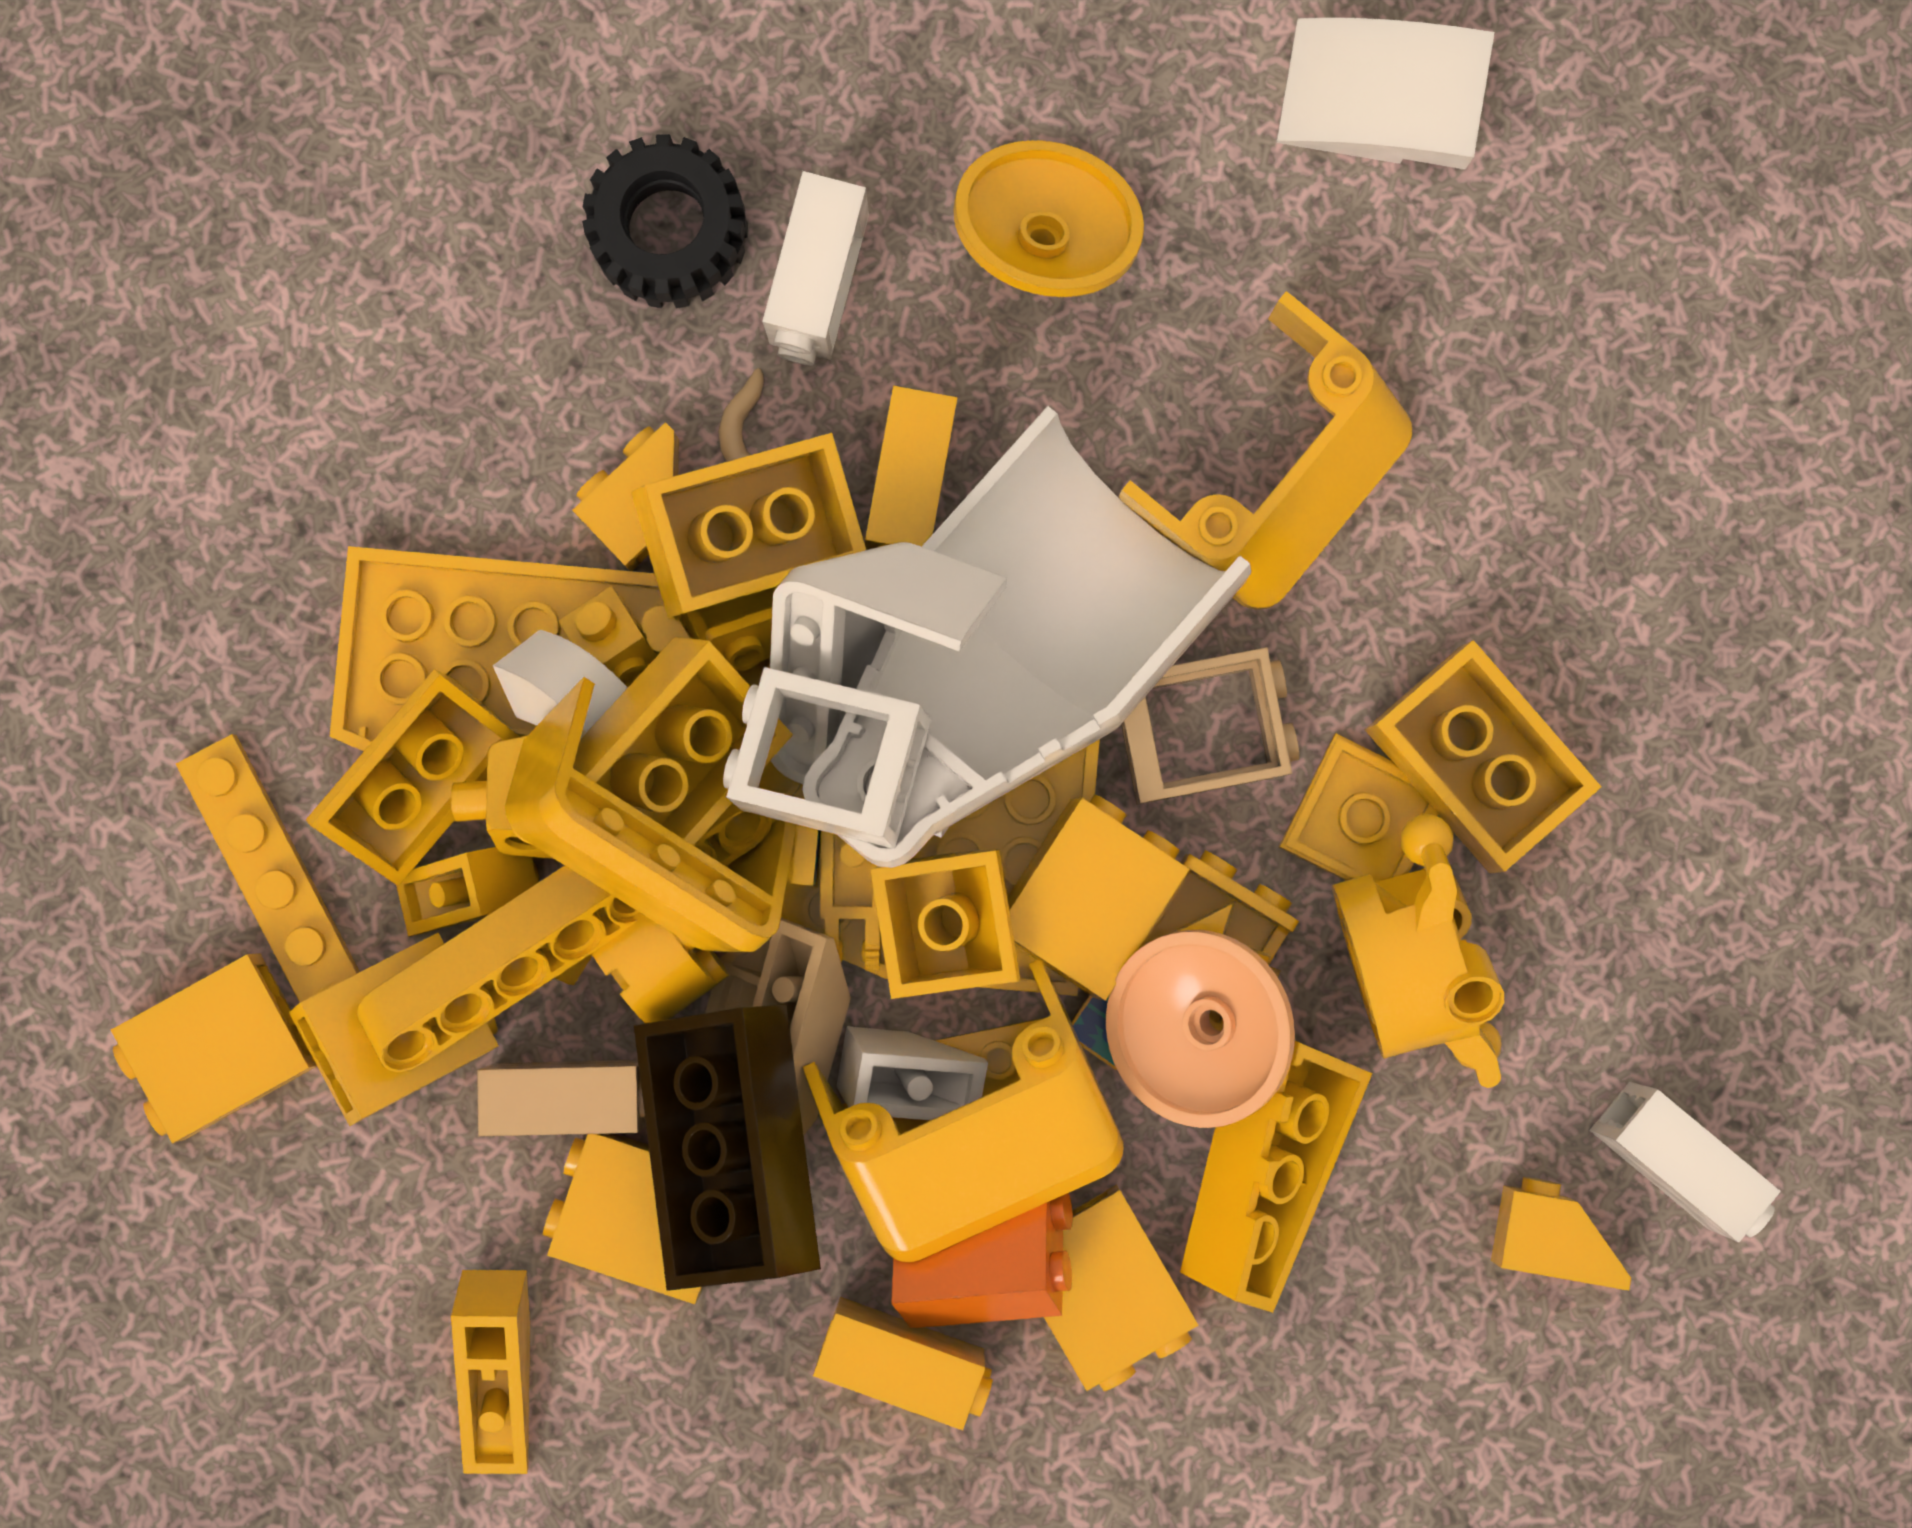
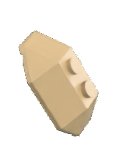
[705,917,851,1135]

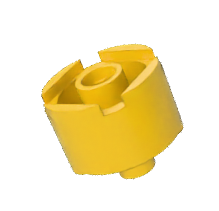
[592,912,729,1024]

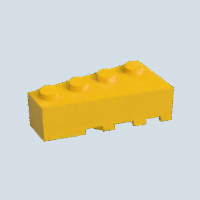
[1180,1041,1373,1313]

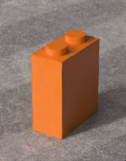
[891,1193,1073,1328]

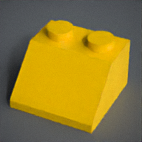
[870,849,1020,999]

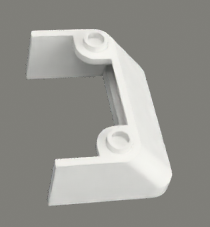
[770,542,1007,838]

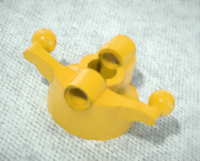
[1332,814,1504,1088]

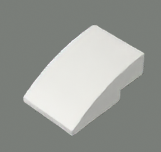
[1276,18,1495,169]

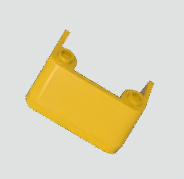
[1118,291,1412,610]
[505,677,796,952]
[803,959,1124,1262]

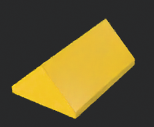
[306,669,521,886]

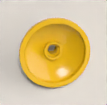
[953,140,1144,297]

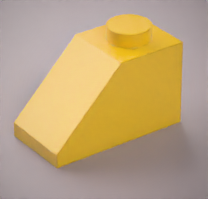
[396,847,539,937]
[1491,1177,1631,1291]

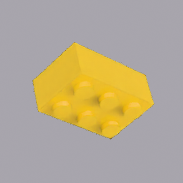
[631,433,866,618]
[573,637,793,846]
[1364,640,1602,874]

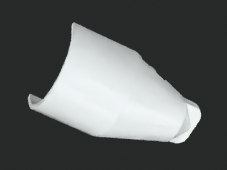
[802,406,1251,868]

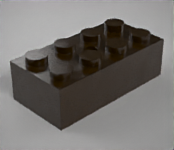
[634,1005,821,1291]

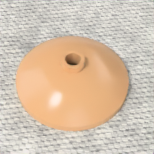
[1106,930,1295,1128]

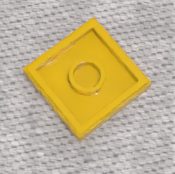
[1278,733,1438,882]

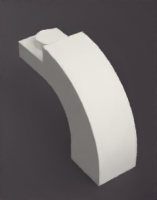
[493,629,627,739]

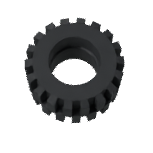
[582,134,748,308]

